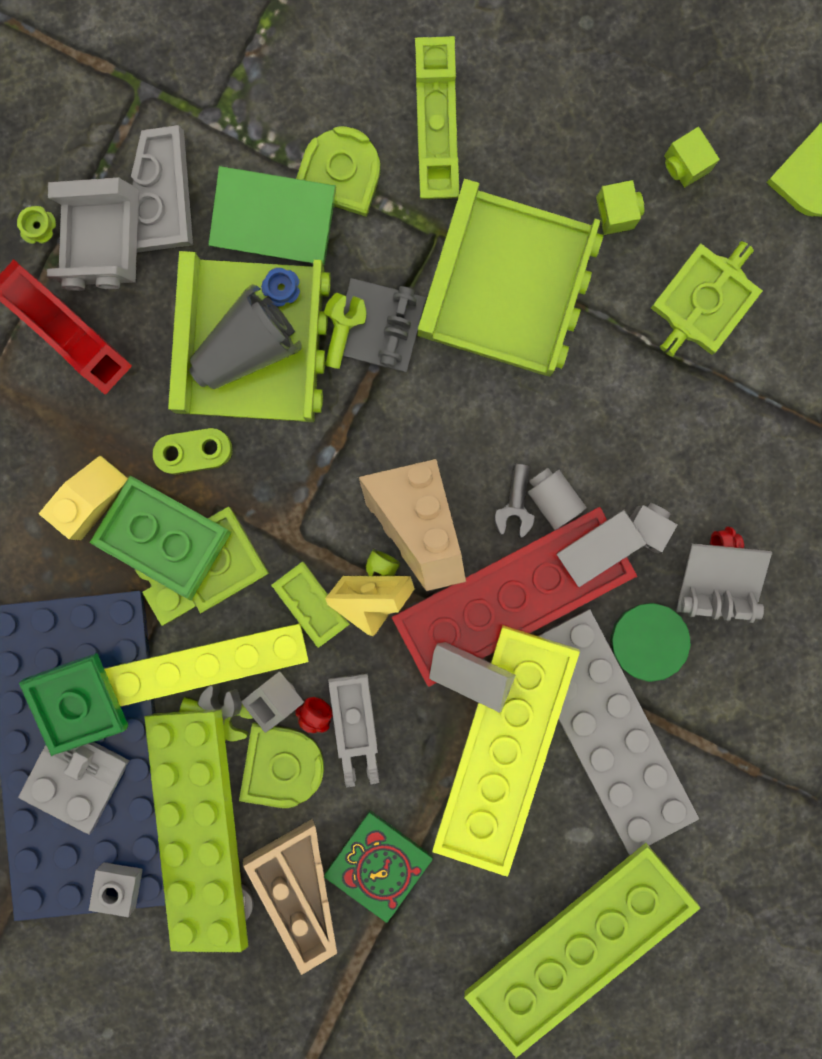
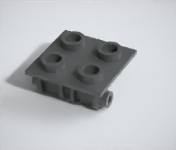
[343,278,426,373]

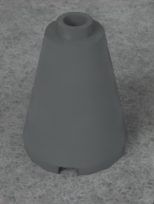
[189,284,302,389]

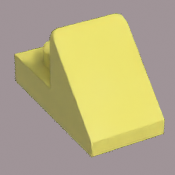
[325,576,415,636]

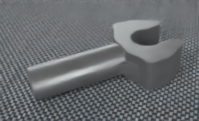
[494,464,534,538]
[198,683,242,725]

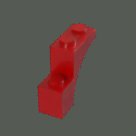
[0,259,132,395]

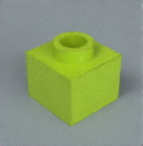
[664,126,720,188]
[596,180,644,235]

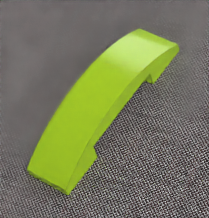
[415,36,459,199]

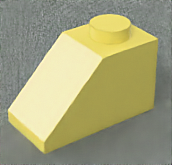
[39,456,128,540]

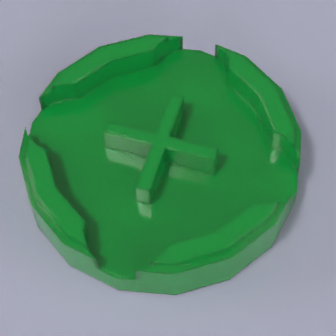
[610,603,691,682]

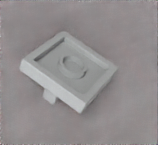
[18,742,130,834]

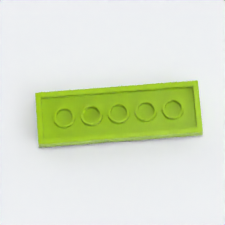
[144,709,248,952]
[464,843,700,1058]

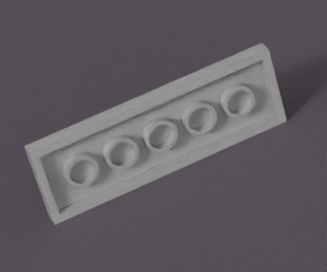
[536,609,699,855]

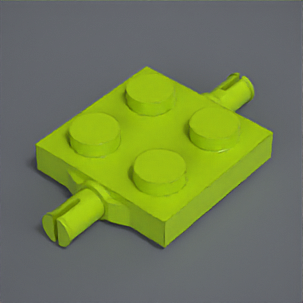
[651,241,763,357]

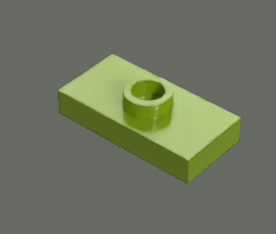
[271,561,350,648]

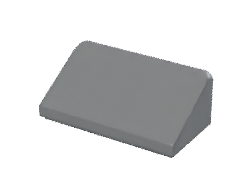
[429,642,516,713]

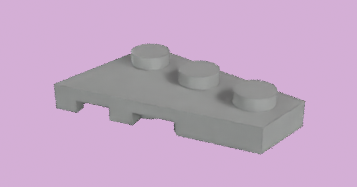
[131,125,193,252]

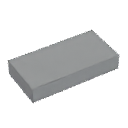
[557,509,647,587]

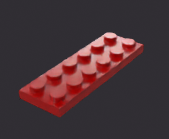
[391,507,637,687]

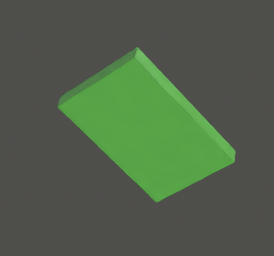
[208,166,337,265]
[89,476,231,600]

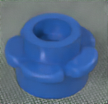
[261,268,300,306]

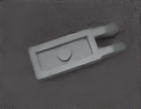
[328,673,379,788]

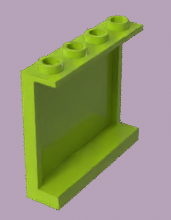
[417,178,603,377]

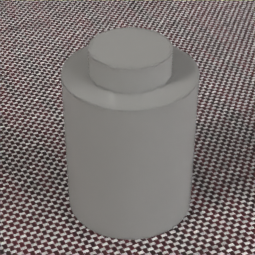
[527,468,587,530]

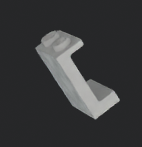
[47,177,139,291]

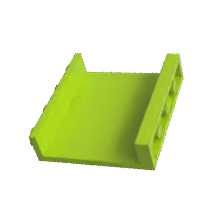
[168,251,331,422]

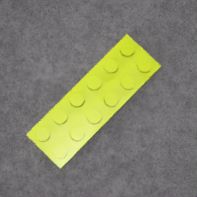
[432,625,580,877]

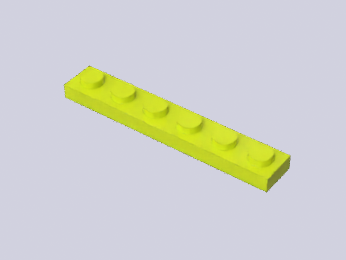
[104,623,309,706]

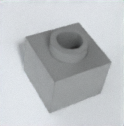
[630,503,678,553]
[241,671,304,733]
[89,862,143,917]

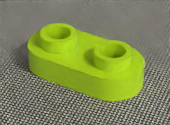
[153,428,232,475]

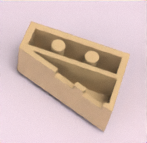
[359,459,466,591]
[243,819,337,975]

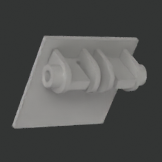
[676,543,772,623]

